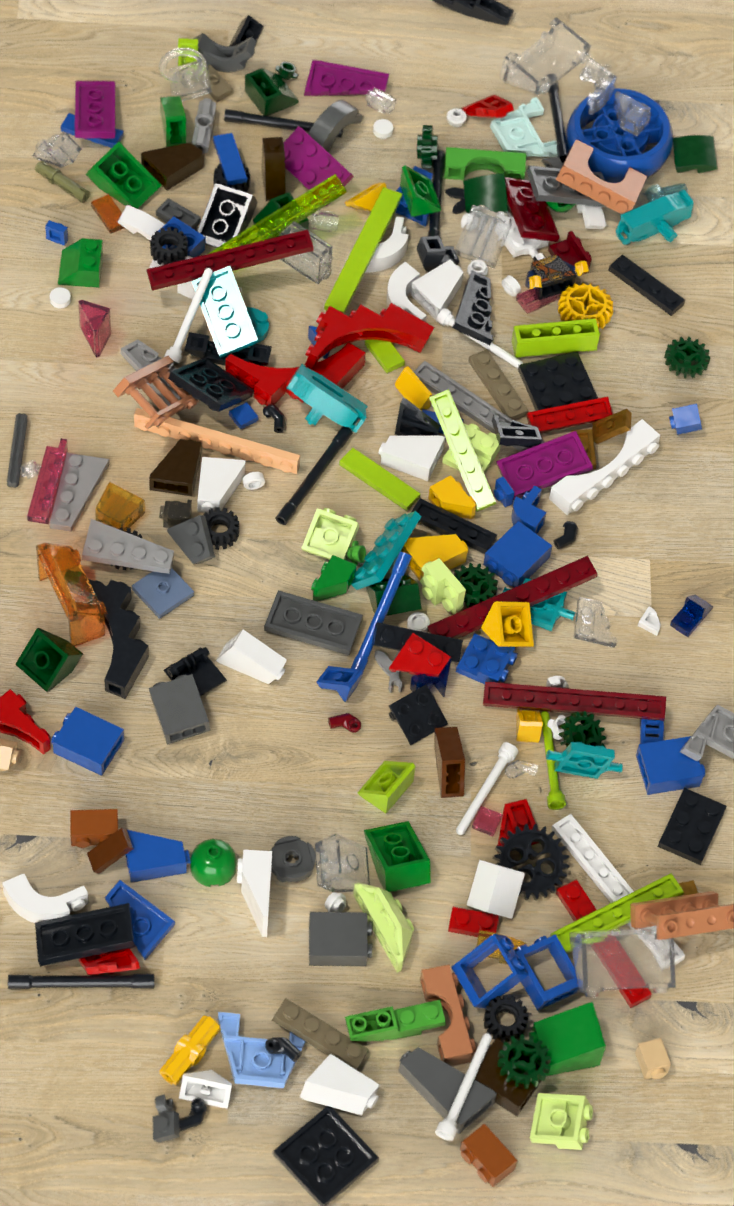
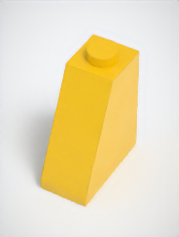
[400,534,468,581]

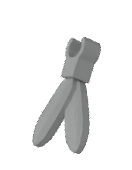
[374,650,402,693]

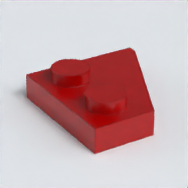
[462,94,514,118]

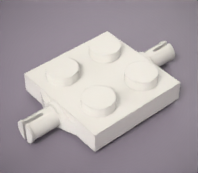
[493,211,549,258]

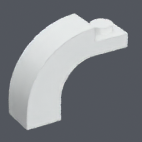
[366,216,409,273]
[386,262,427,322]
[2,874,89,923]

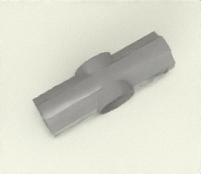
[192,98,216,153]

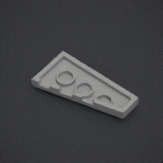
[120,339,190,406]
[50,453,110,532]
[82,519,174,574]

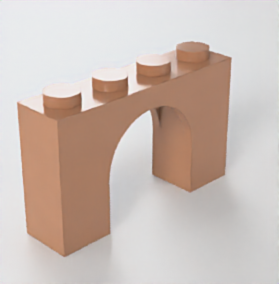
[556,139,647,214]

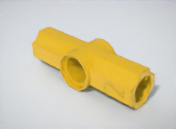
[159,1015,220,1085]

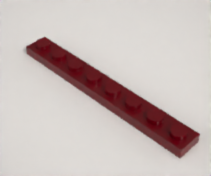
[146,229,314,291]
[427,556,598,639]
[483,682,666,721]

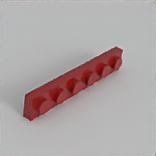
[556,879,652,1008]

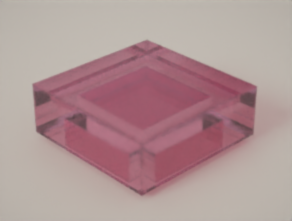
[472,806,503,837]

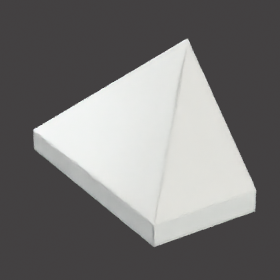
[179,1070,232,1108]

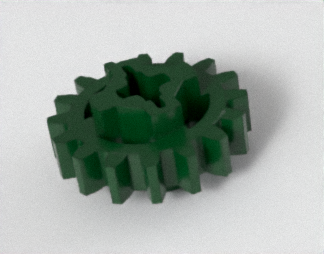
[417,125,438,169]
[664,336,710,378]
[454,563,498,608]
[559,711,606,747]
[497,1034,551,1089]

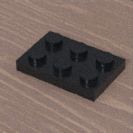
[658,788,727,865]

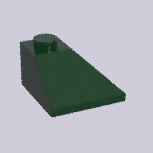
[15,628,83,692]

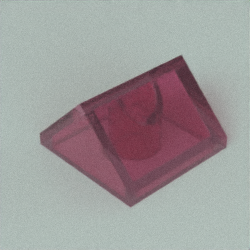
[78,300,111,358]

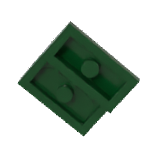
[673,135,718,174]
[463,173,508,219]

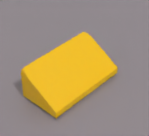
[395,366,432,411]

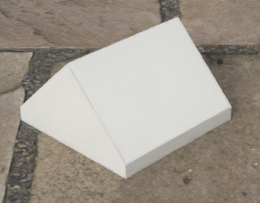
[467,860,525,919]

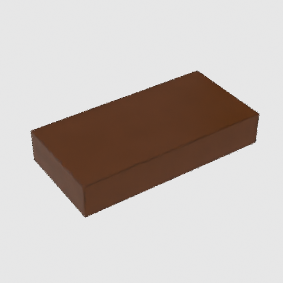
[87,828,133,874]

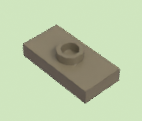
[194,65,233,102]

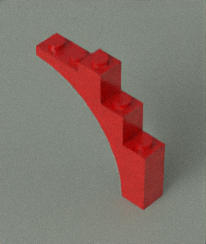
[305,303,435,368]
[225,342,366,406]
[0,689,51,754]

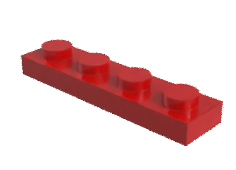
[526,397,613,433]

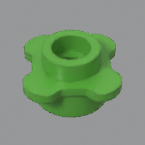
[347,540,366,565]

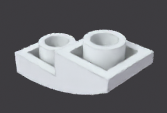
[576,204,607,229]
[118,205,165,240]

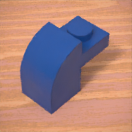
[511,485,546,534]

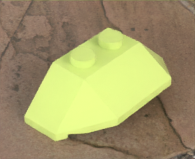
[353,883,414,973]

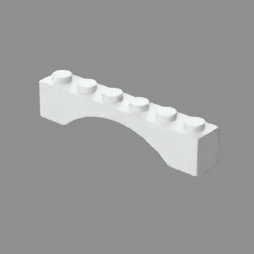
[549,419,660,515]

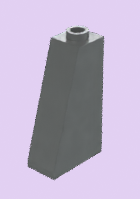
[398,1047,497,1134]

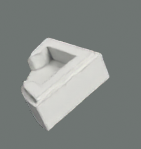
[638,606,661,636]
[546,676,569,688]

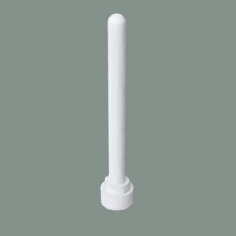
[164,268,213,364]
[436,308,523,368]
[456,742,519,835]
[435,1033,492,1141]

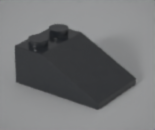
[197,183,258,250]

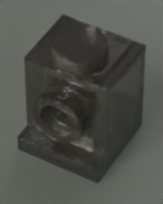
[159,500,192,528]

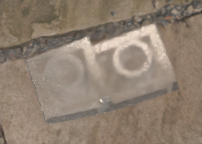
[587,74,617,115]

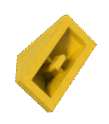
[516,709,543,743]

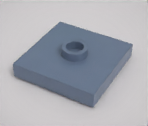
[132,567,194,619]

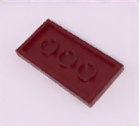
[505,177,560,242]

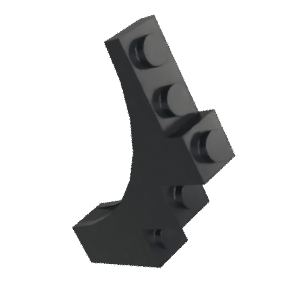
[63,570,149,699]

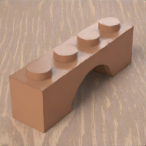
[420,964,476,1066]

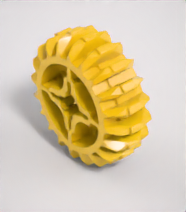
[558,282,613,330]

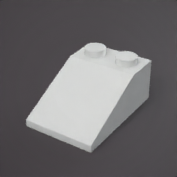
[237,850,272,937]

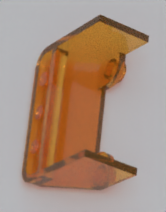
[36,543,107,646]

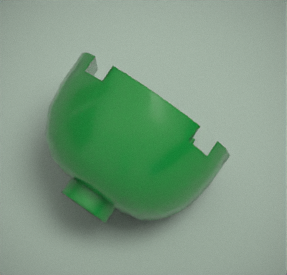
[190,838,237,887]

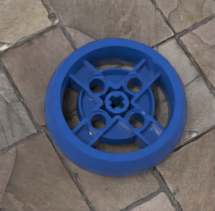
[566,88,673,183]

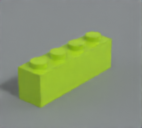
[511,318,600,358]

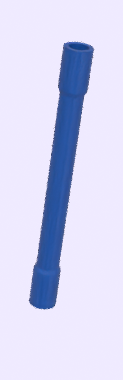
[351,552,412,680]

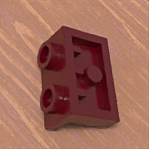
[548,231,592,277]

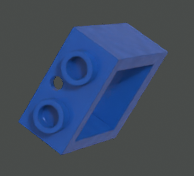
[451,934,529,1009]
[514,934,584,1011]

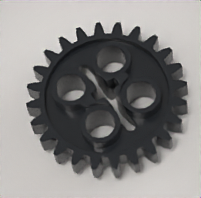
[493,824,569,900]

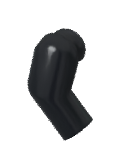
[265,1037,302,1062]
[179,1098,207,1132]

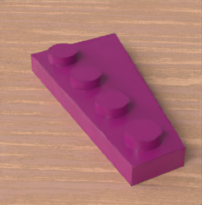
[304,59,389,96]

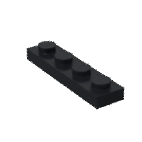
[608,254,685,316]
[411,498,497,554]
[372,623,463,663]

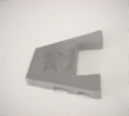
[680,705,734,761]

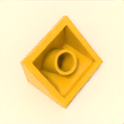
[481,601,534,647]

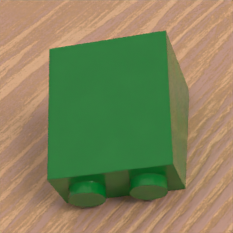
[529,1002,606,1076]

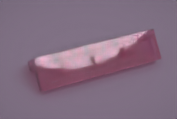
[27,438,68,525]

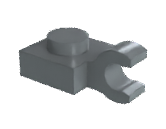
[153,1094,180,1143]

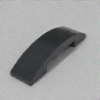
[185,332,272,366]

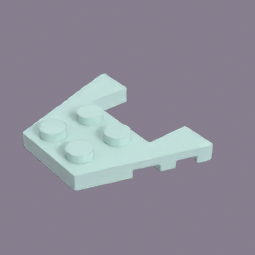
[490,97,558,157]

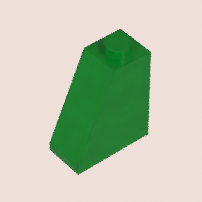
[160,96,186,147]

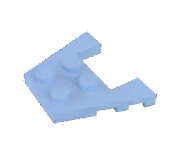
[218,1012,306,1088]

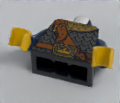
[525,253,589,300]

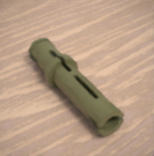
[35,160,90,203]

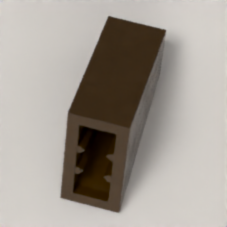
[261,137,286,201]
[141,142,205,190]
[149,439,201,497]

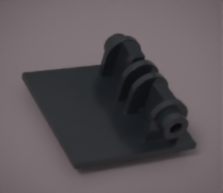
[164,647,227,696]
[389,684,448,745]

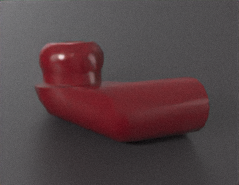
[328,713,361,732]

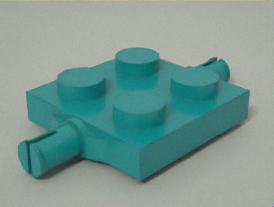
[502,578,576,631]
[546,742,623,779]

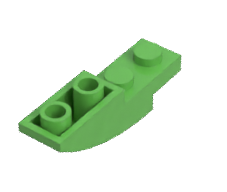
[345,1000,446,1041]

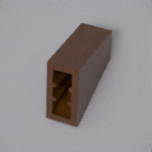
[434,727,465,798]

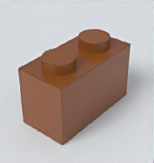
[70,809,118,848]
[460,1123,518,1187]

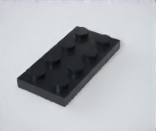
[35,903,135,966]

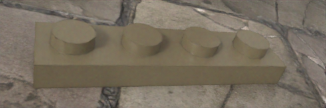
[468,349,529,420]
[272,998,369,1070]

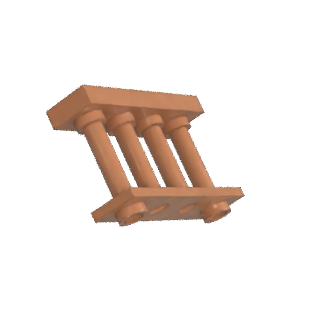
[113,356,198,429]
[630,891,734,940]

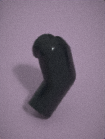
[263,404,285,433]
[554,521,578,550]

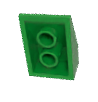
[86,142,162,209]
[364,821,431,892]

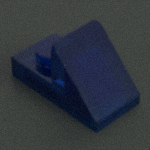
[670,595,713,637]
[410,659,451,697]

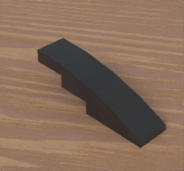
[432,0,514,26]

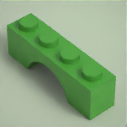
[444,147,526,180]

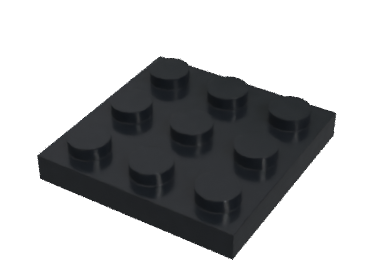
[518,352,598,411]
[168,357,254,412]
[273,1106,379,1206]

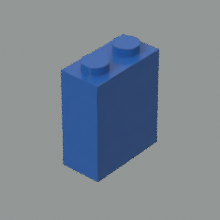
[483,521,552,588]
[51,706,124,776]
[636,736,705,795]

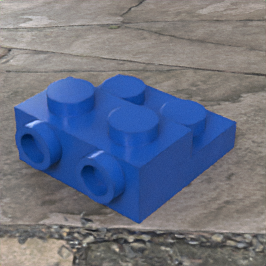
[456,633,518,684]

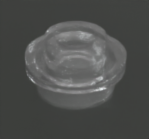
[20,460,41,479]

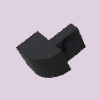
[417,236,460,272]

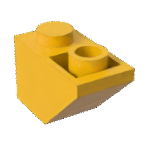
[428,475,476,519]

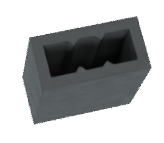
[149,674,211,745]
[309,912,372,966]

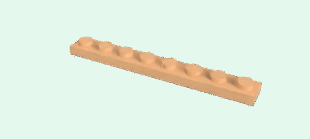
[134,408,300,474]

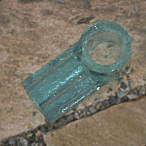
[645,183,688,202]

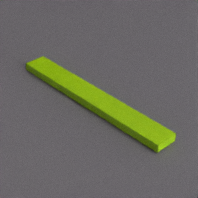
[324,187,402,314]

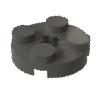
[270,836,316,882]

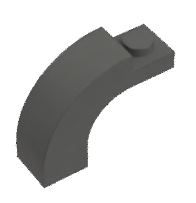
[193,33,257,72]
[308,100,364,152]

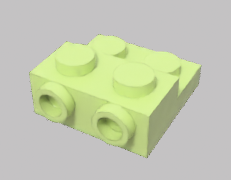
[442,423,501,474]
[301,508,359,560]
[420,558,466,615]
[530,1093,593,1150]

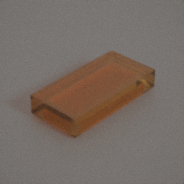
[91,194,125,234]

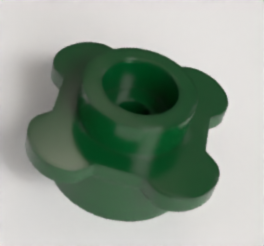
[275,62,297,80]

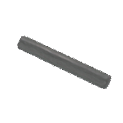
[7,413,28,488]

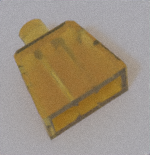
[95,482,145,531]

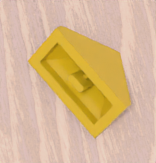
[344,183,387,212]

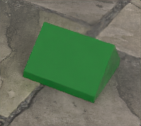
[400,165,442,217]

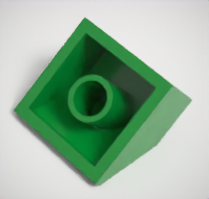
[58,238,103,288]

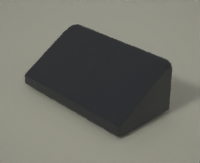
[229,15,264,46]

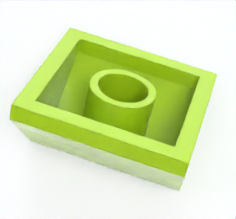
[357,761,415,814]

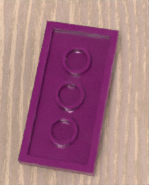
[75,81,115,139]
[283,126,354,206]
[496,431,593,500]

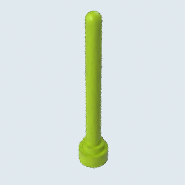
[541,711,566,810]

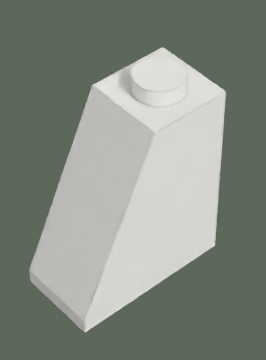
[411,260,463,320]
[379,436,445,481]
[197,457,245,514]
[216,629,287,684]
[300,1054,380,1115]

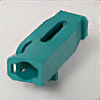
[615,190,694,245]
[286,364,368,433]

